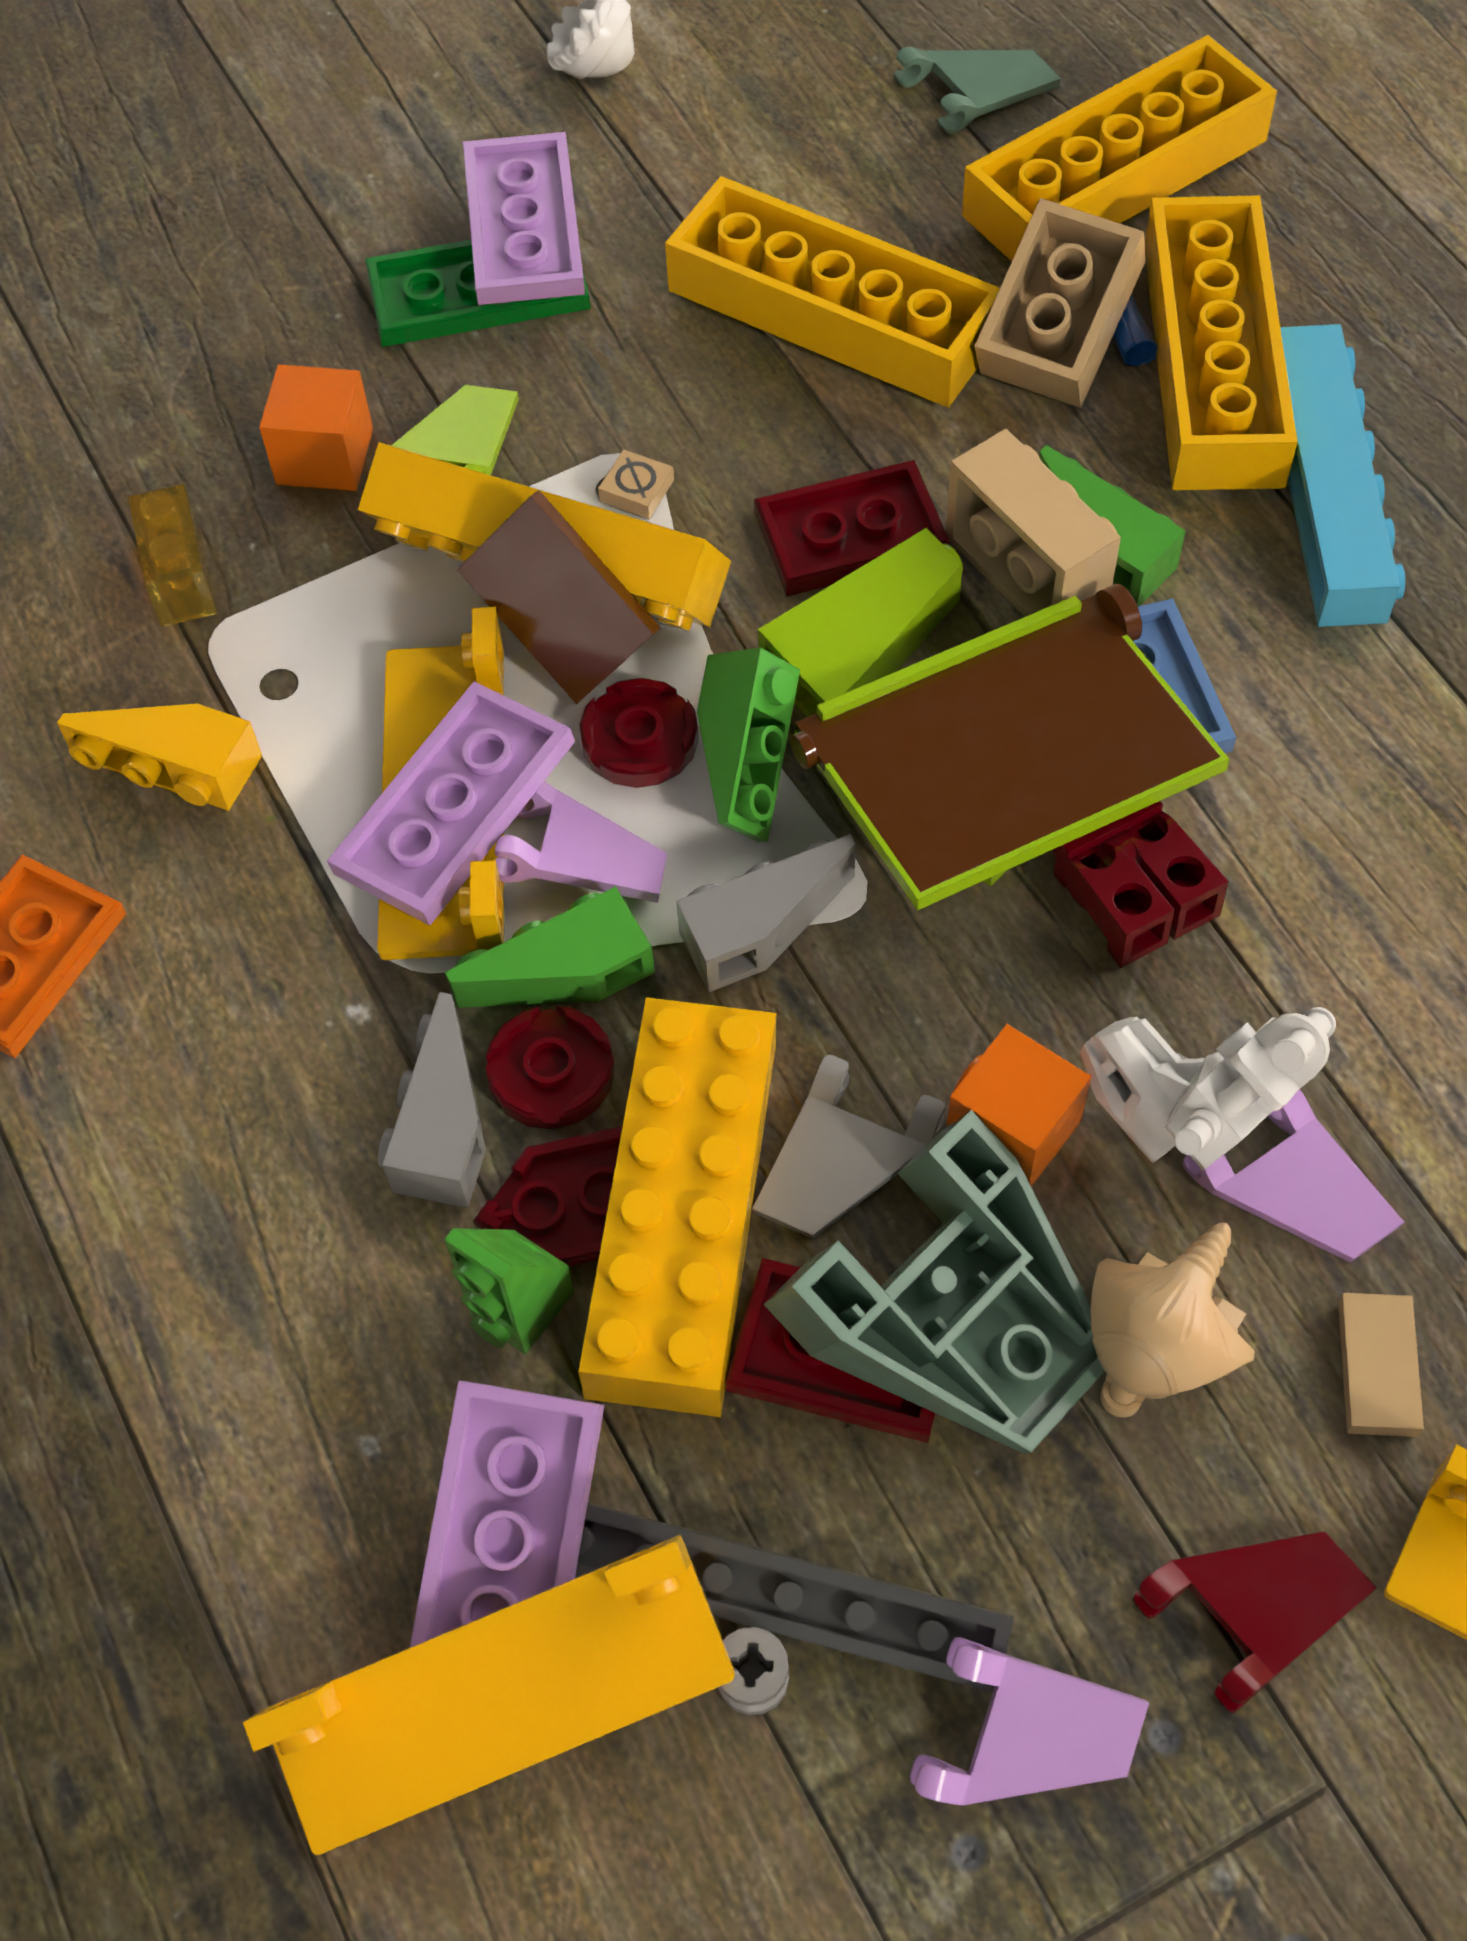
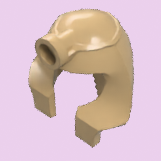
[1091,1223,1255,1417]

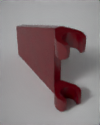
[1132,1531,1377,1713]

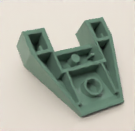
[764,1110,1105,1454]

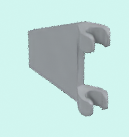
[752,1055,945,1239]

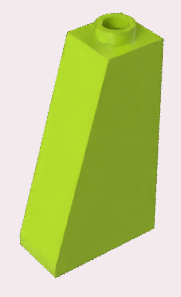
[758,528,963,717]

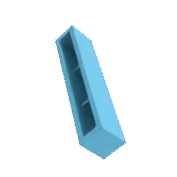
[1280,324,1405,627]

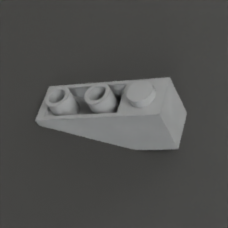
[676,834,856,992]
[378,992,486,1208]

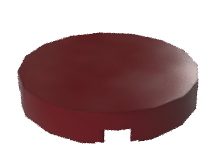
[579,678,699,788]
[486,1006,615,1129]

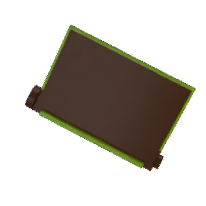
[790,584,1229,911]

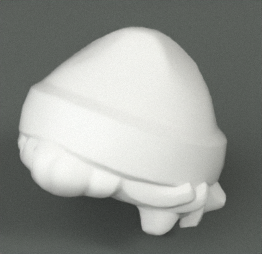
[547,0,634,80]

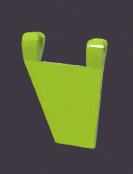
[391,385,519,475]

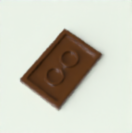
[457,490,661,704]

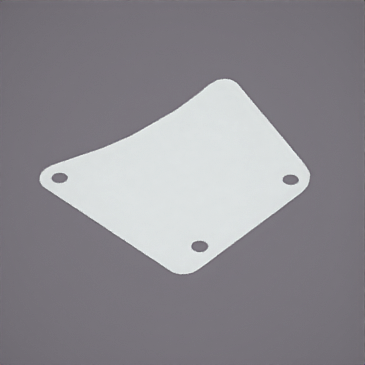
[208,453,868,974]

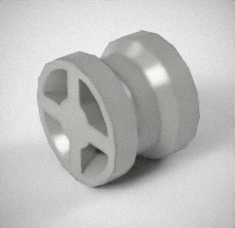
[717,1627,789,1716]

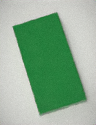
[364,239,591,347]

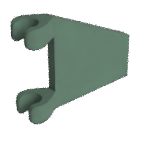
[894,47,1061,135]

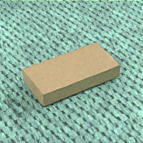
[1338,1293,1424,1437]

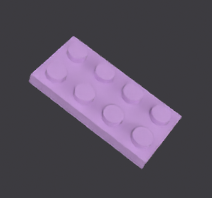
[463,132,585,305]
[327,682,575,926]
[410,1380,605,1647]

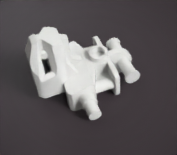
[1080,1007,1336,1170]

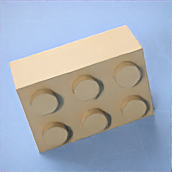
[974,198,1145,408]
[946,429,1121,617]

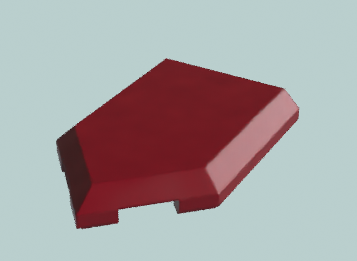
[473,1126,623,1266]

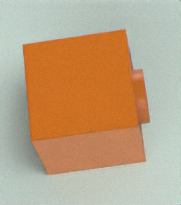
[259,364,373,491]
[947,1024,1092,1187]

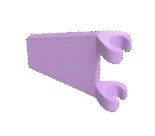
[495,781,667,903]
[1182,1089,1404,1263]
[910,1637,1149,1805]

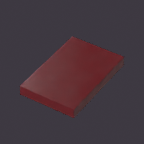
[754,460,950,597]
[726,1258,936,1443]

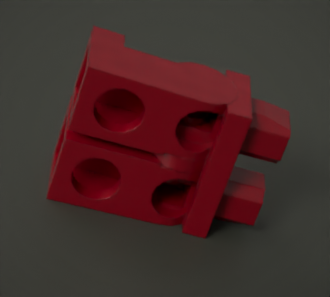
[1053,801,1229,969]

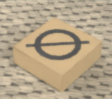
[598,449,674,519]

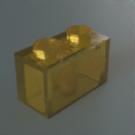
[128,484,218,627]

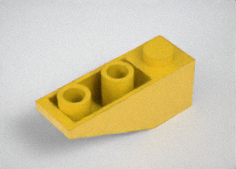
[57,703,262,811]

